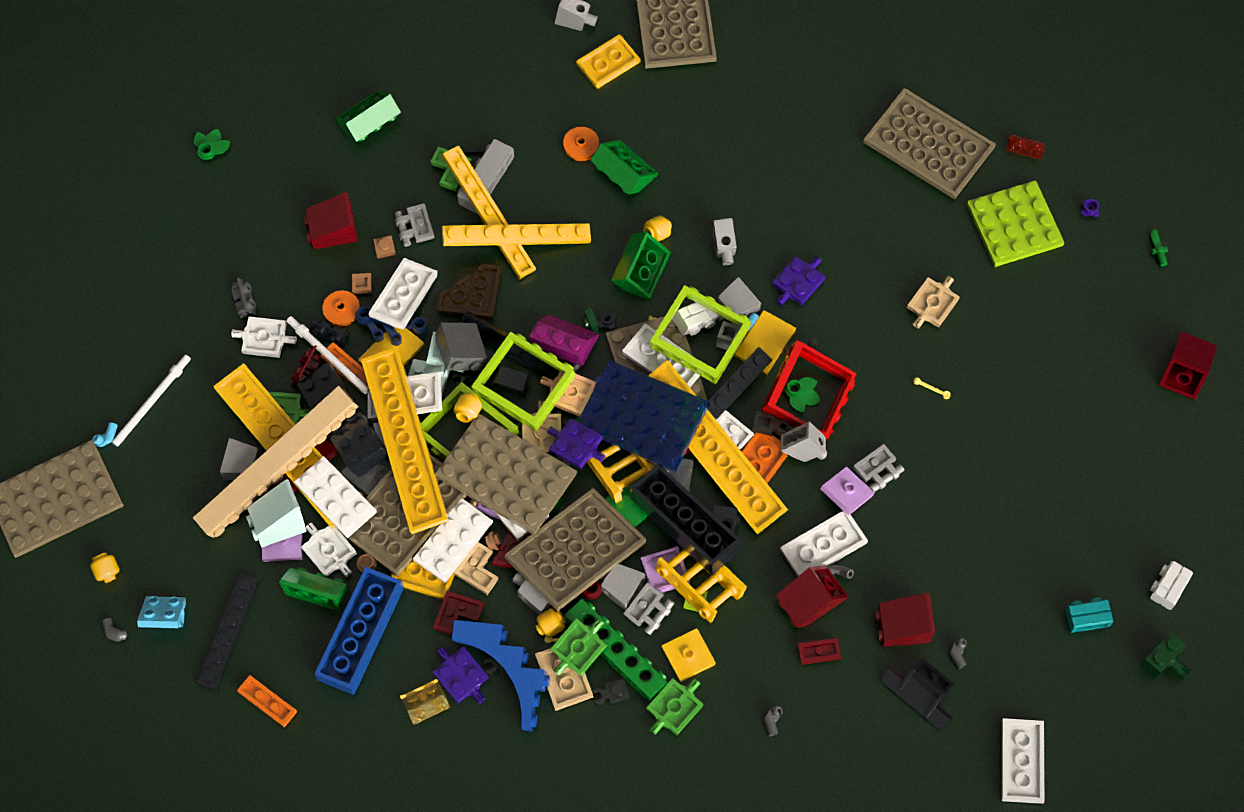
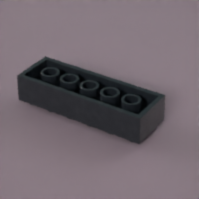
[297,362,388,478]
[630,464,741,575]

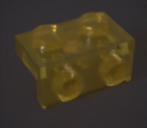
[400,679,450,724]

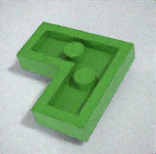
[431,147,472,192]

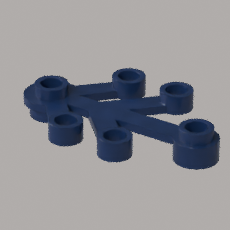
[355,306,427,346]

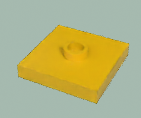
[661,628,716,682]

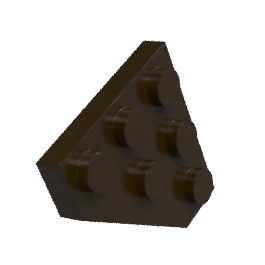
[437,264,502,320]

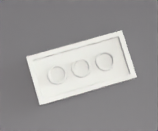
[369,258,437,330]
[622,323,700,387]
[368,372,442,421]
[294,456,376,538]
[413,499,493,583]
[780,511,868,577]
[1002,718,1044,804]

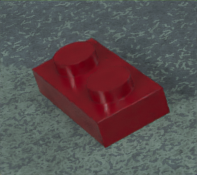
[798,638,841,665]

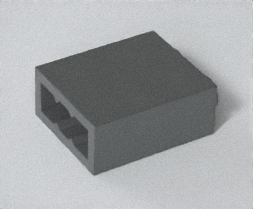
[435,323,487,371]

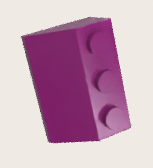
[529,315,599,367]

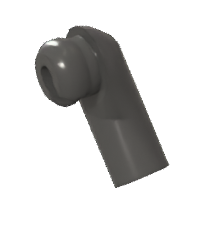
[828,565,854,579]
[102,618,127,642]
[950,638,967,669]
[764,706,783,736]

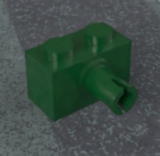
[1140,631,1192,680]

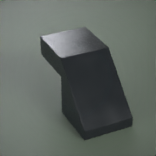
[484,366,530,393]

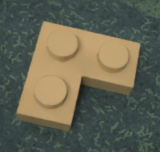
[454,542,498,595]

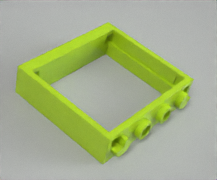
[649,285,751,384]
[471,332,575,432]
[421,382,520,462]

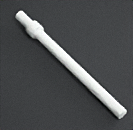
[287,316,370,394]
[112,355,191,447]

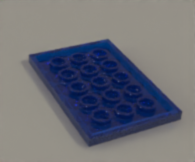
[577,360,710,472]

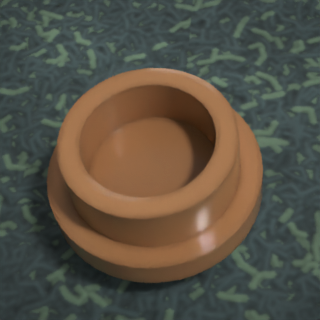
[485,531,502,550]
[357,554,377,573]

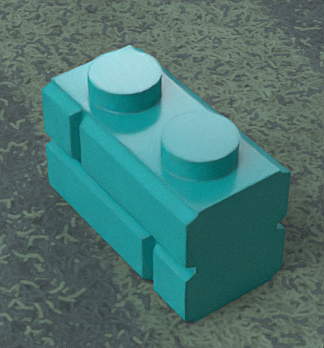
[1065,597,1113,633]

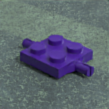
[772,256,825,306]
[547,418,605,469]
[433,646,489,704]

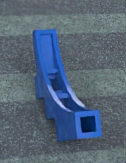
[452,620,550,732]

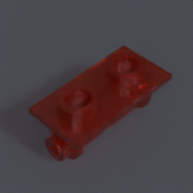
[1006,134,1046,160]

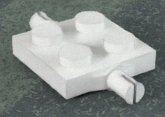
[232,317,297,358]
[301,523,357,577]

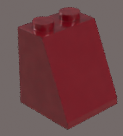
[304,192,358,249]
[1159,331,1218,400]
[776,565,849,628]
[875,593,935,647]

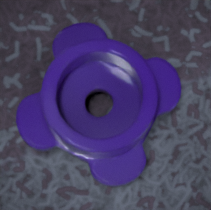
[1081,199,1100,217]

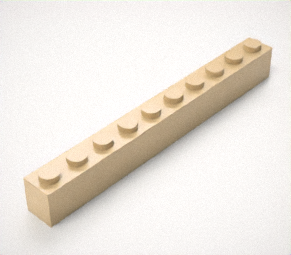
[193,386,359,538]

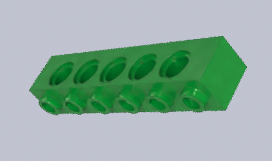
[565,599,667,703]

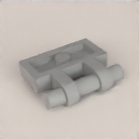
[395,203,434,247]
[853,444,904,492]
[623,582,675,635]

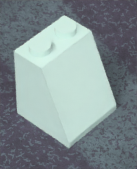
[246,479,307,548]

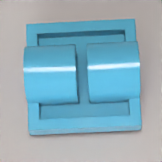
[137,596,186,628]

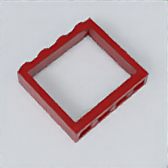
[761,340,857,439]

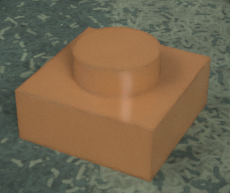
[373,236,396,259]
[352,273,372,294]

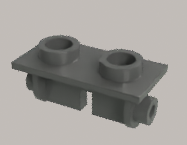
[231,277,257,318]

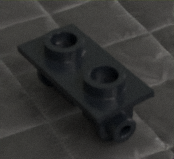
[310,318,350,348]

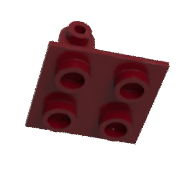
[290,345,321,388]

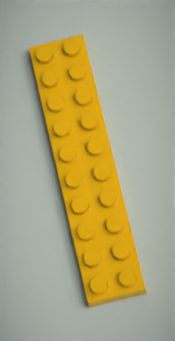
[361,347,449,534]
[638,360,788,534]
[213,363,335,529]

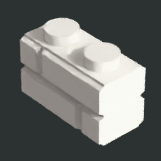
[672,302,718,336]
[1150,561,1193,610]

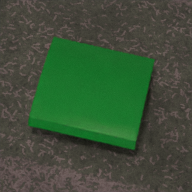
[605,480,648,528]

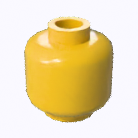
[643,215,672,242]
[454,393,482,423]
[90,552,120,583]
[535,608,566,638]

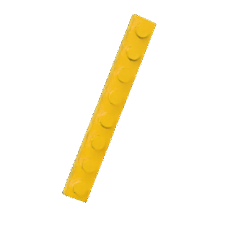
[442,146,536,279]
[442,224,591,246]

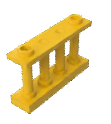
[587,415,654,503]
[654,549,747,623]

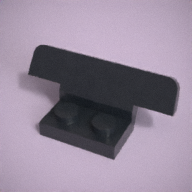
[882,659,955,728]

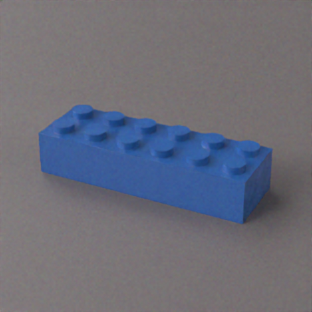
[314,567,404,695]

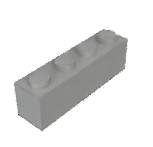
[457,139,514,214]

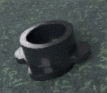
[598,311,617,330]

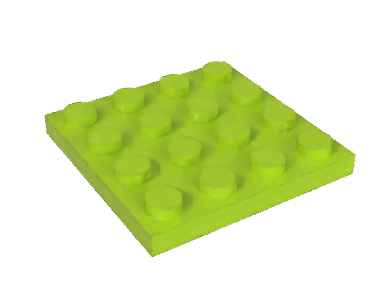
[966,180,1064,267]

